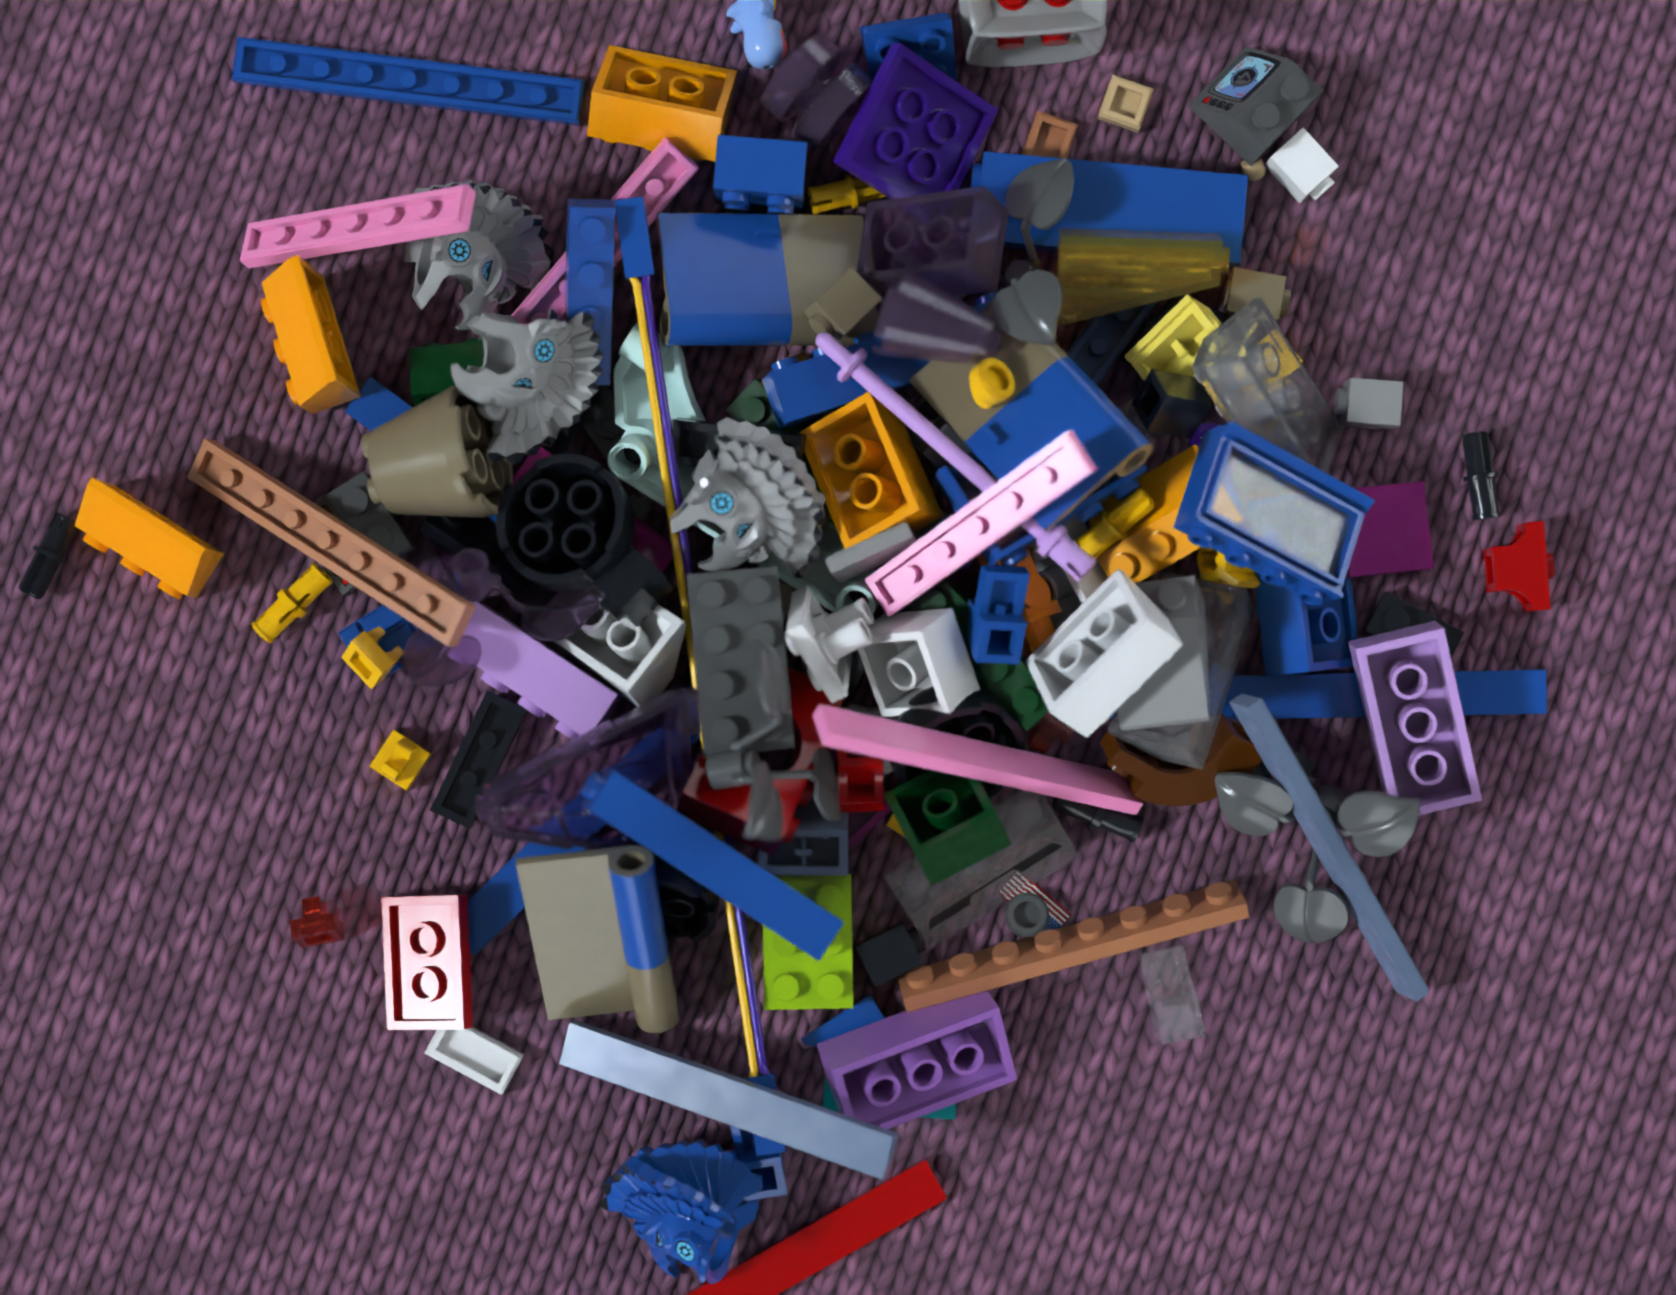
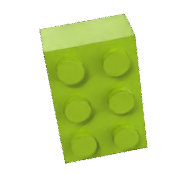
[763,872,853,1010]

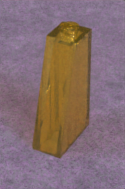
[1056,228,1230,325]

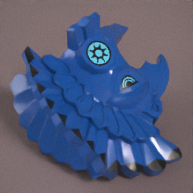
[599,1139,763,1284]

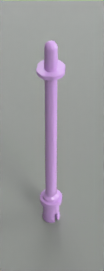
[815,332,1097,582]

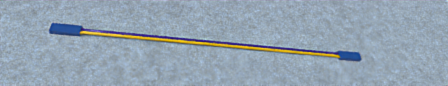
[614,196,786,1156]

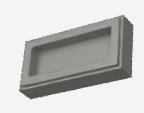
[825,522,919,583]

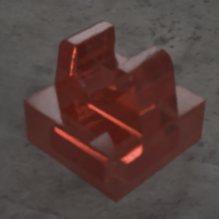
[1028,711,1075,754]
[290,896,345,948]

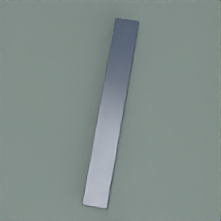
[1229,694,1429,1002]
[559,1020,899,1180]

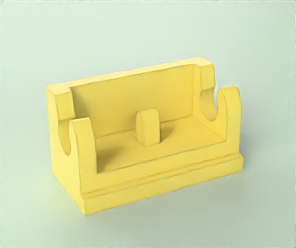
[1124,294,1231,381]

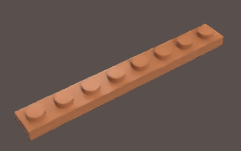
[187,439,476,646]
[897,879,1250,1013]

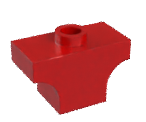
[1483,521,1554,612]
[836,749,884,813]

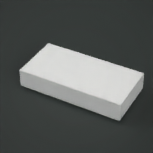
[424,1027,524,1095]

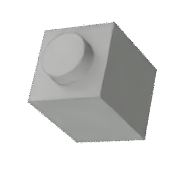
[1334,377,1404,430]

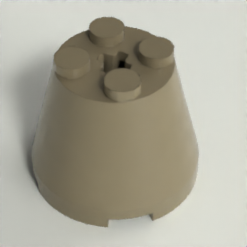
[361,385,513,518]

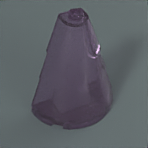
[475,686,710,853]

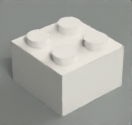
[858,608,980,717]

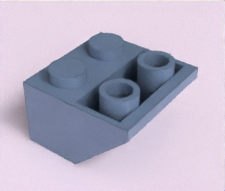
[758,791,850,875]

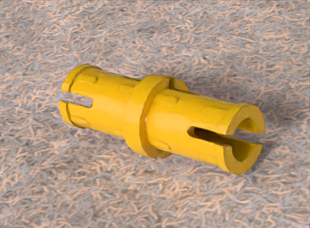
[251,562,334,644]

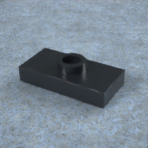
[579,385,641,464]

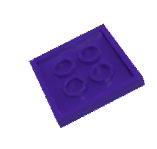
[833,43,998,226]

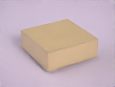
[1097,75,1154,133]

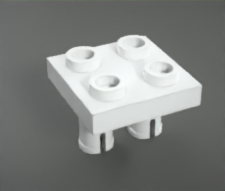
[784,585,874,703]

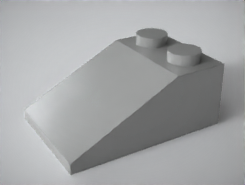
[1117,576,1211,731]

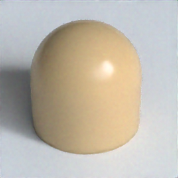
[1241,157,1265,181]

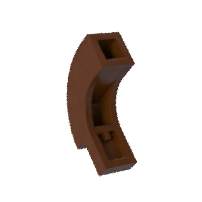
[1100,713,1262,806]

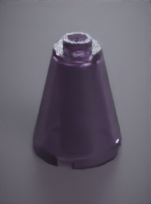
[872,267,1003,364]

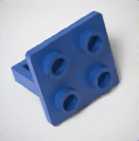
[860,12,957,87]

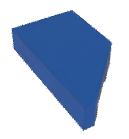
[801,994,885,1047]

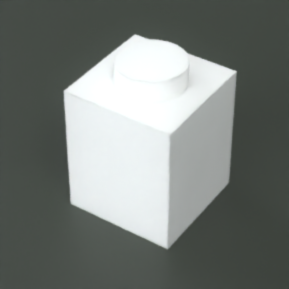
[1265,128,1339,204]

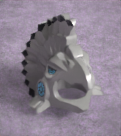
[404,180,555,330]
[451,308,604,465]
[670,417,826,579]

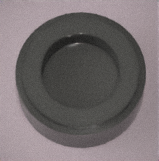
[1004,893,1049,937]

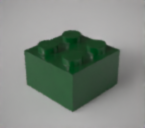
[884,770,1012,886]

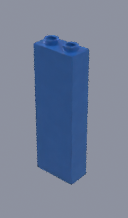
[967,151,1248,269]
[580,767,844,961]

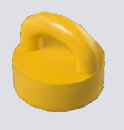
[969,358,1015,409]

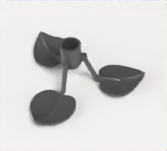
[909,159,1074,345]
[706,639,841,841]
[1215,772,1420,944]

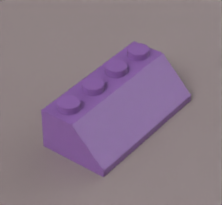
[817,991,1017,1130]

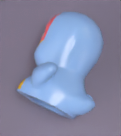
[726,0,787,70]

